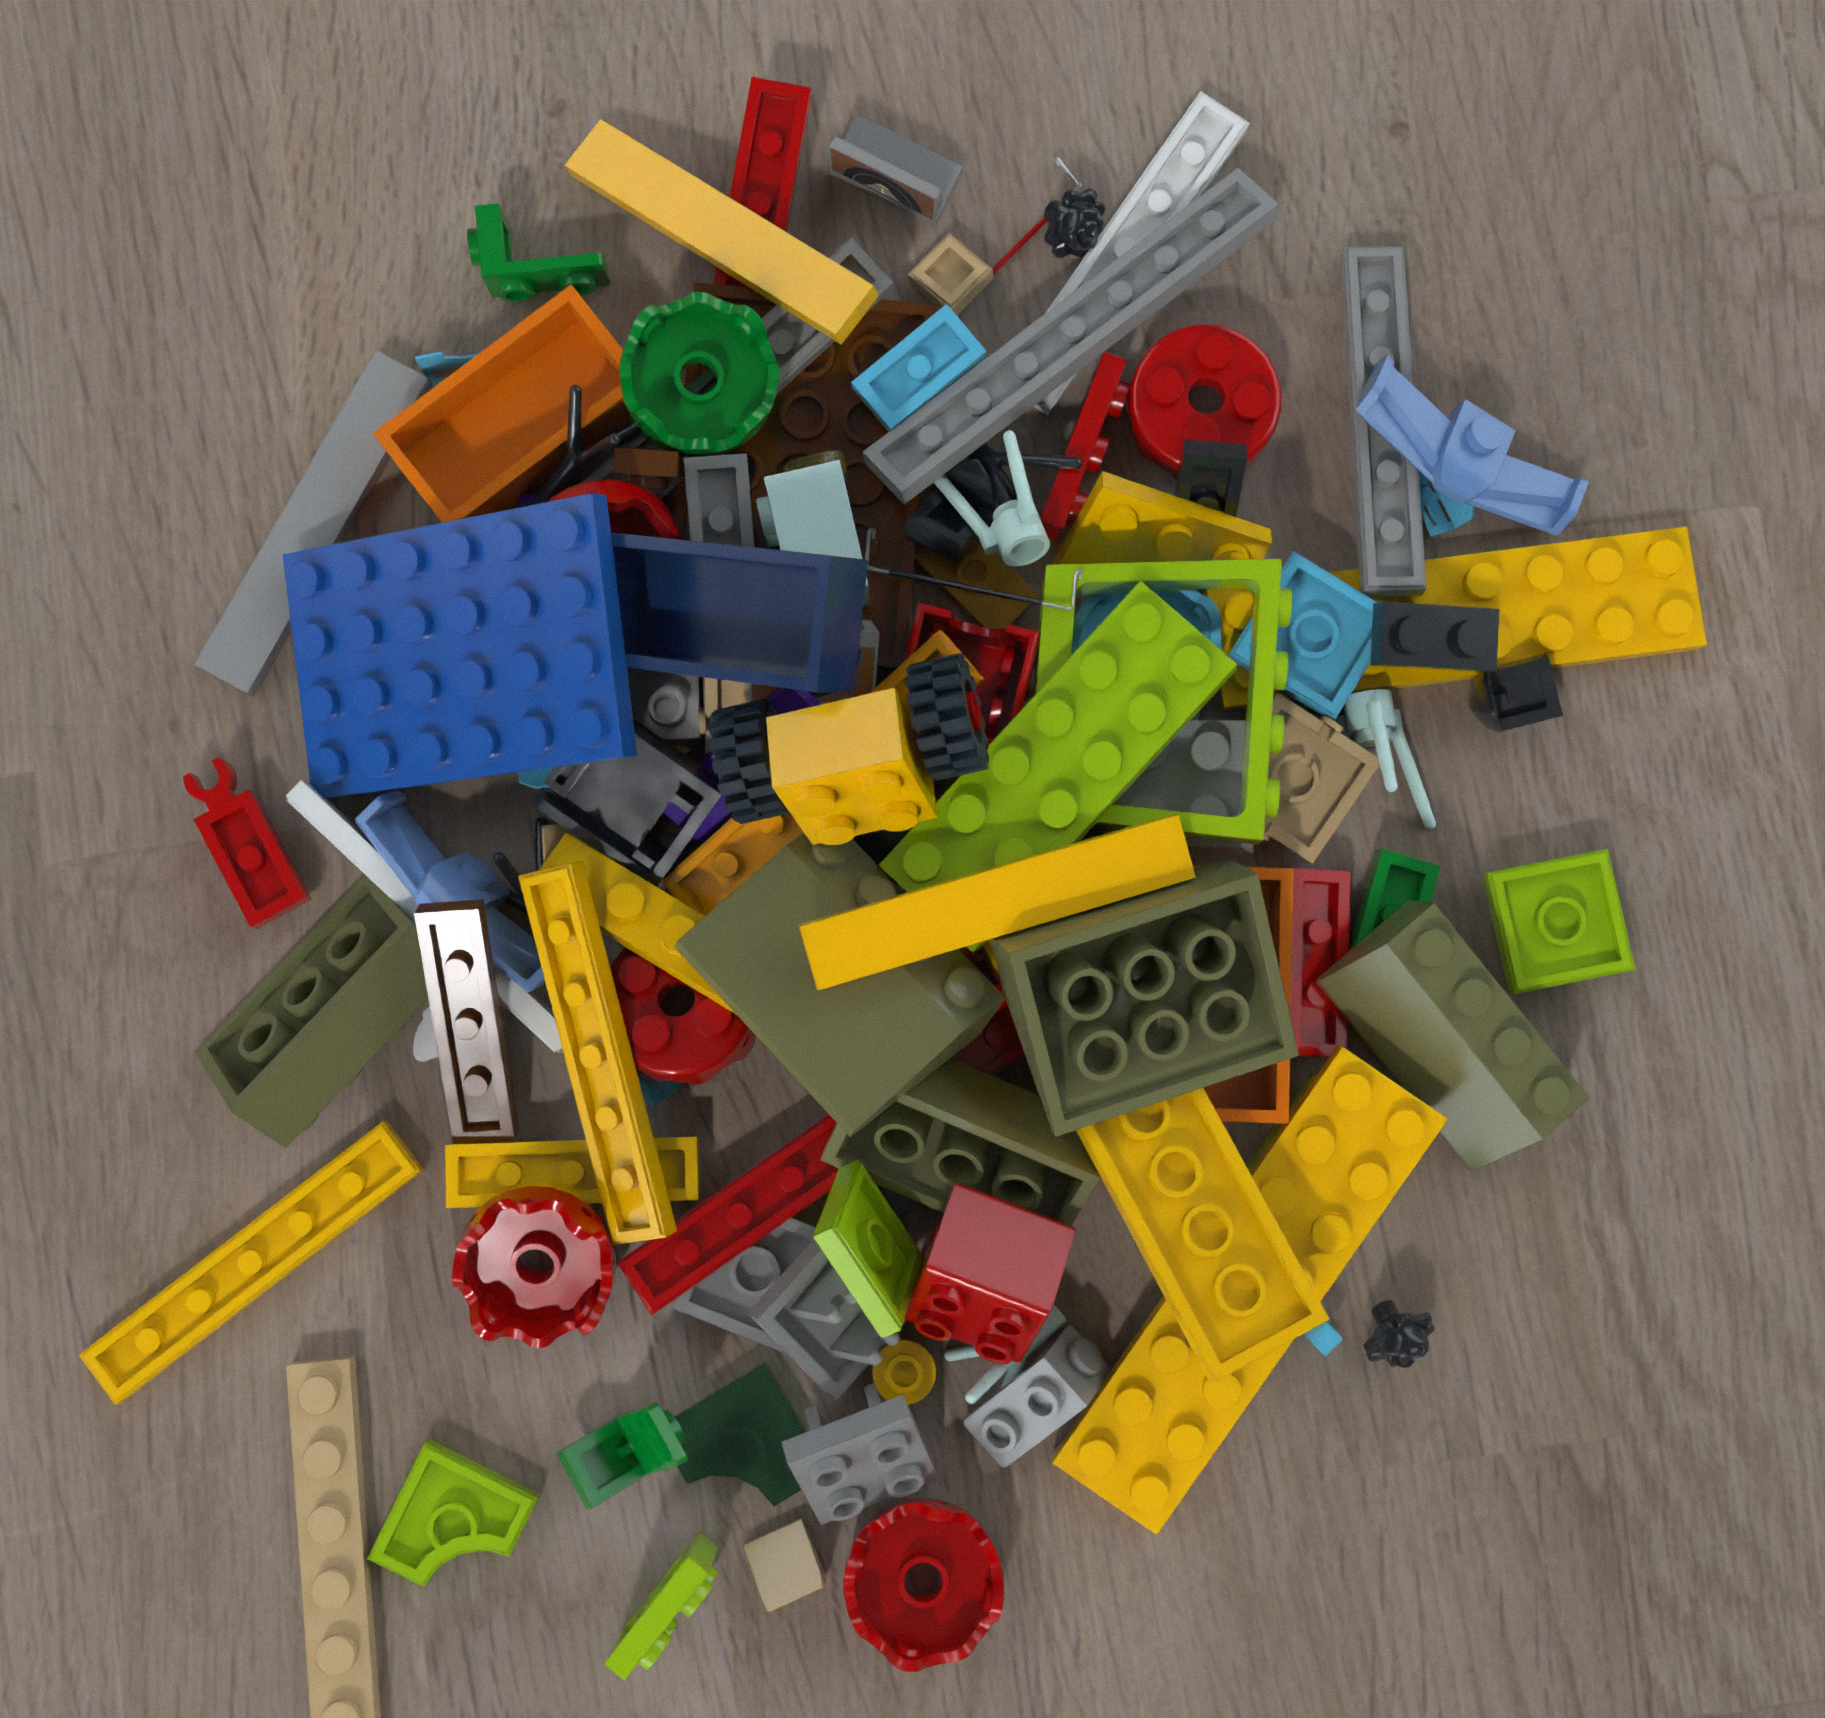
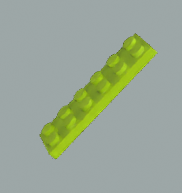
[879,581,1237,954]

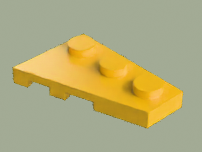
[1053,471,1272,565]

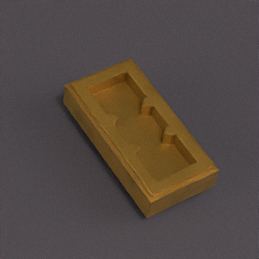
[914,542,1039,629]

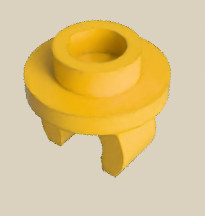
[872,1339,936,1405]

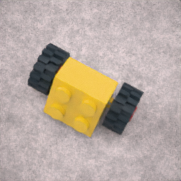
[708,653,989,845]

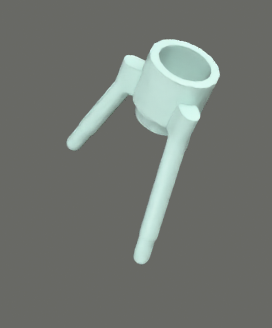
[934,430,1050,566]
[1334,689,1436,830]

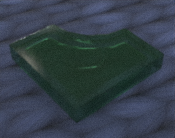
[674,1361,807,1506]

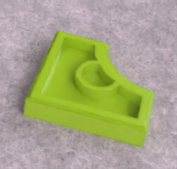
[367,1439,541,1587]

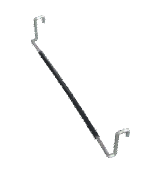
[865,528,1083,611]

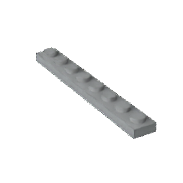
[863,168,1279,505]

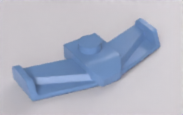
[1356,354,1589,536]
[356,790,546,992]

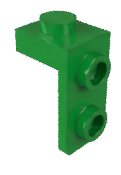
[467,203,610,302]
[556,1402,688,1510]

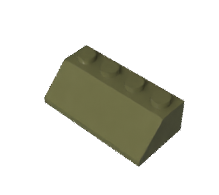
[195,874,428,1148]
[1315,900,1590,1171]
[820,1058,1100,1226]

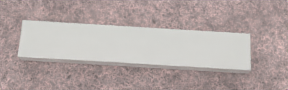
[1033,91,1250,417]
[286,780,563,1053]

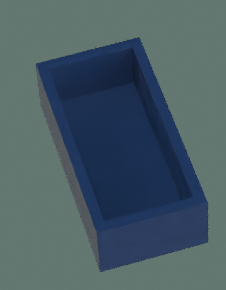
[611,532,868,693]

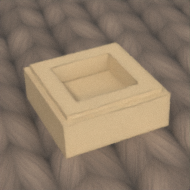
[908,233,994,316]

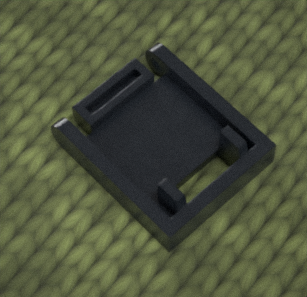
[532,719,721,887]

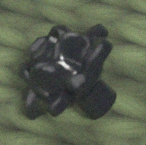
[1044,188,1105,258]
[1363,1300,1435,1368]

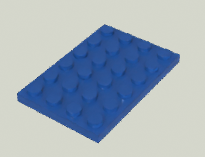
[283,493,637,799]

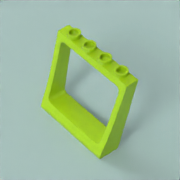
[1033,559,1292,845]

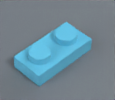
[851,304,987,432]

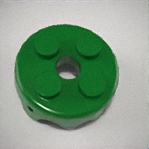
[620,292,779,457]

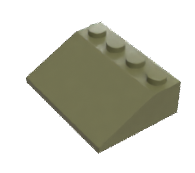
[674,833,1005,1137]
[990,858,1299,1137]

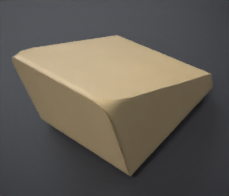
[743,1517,827,1612]

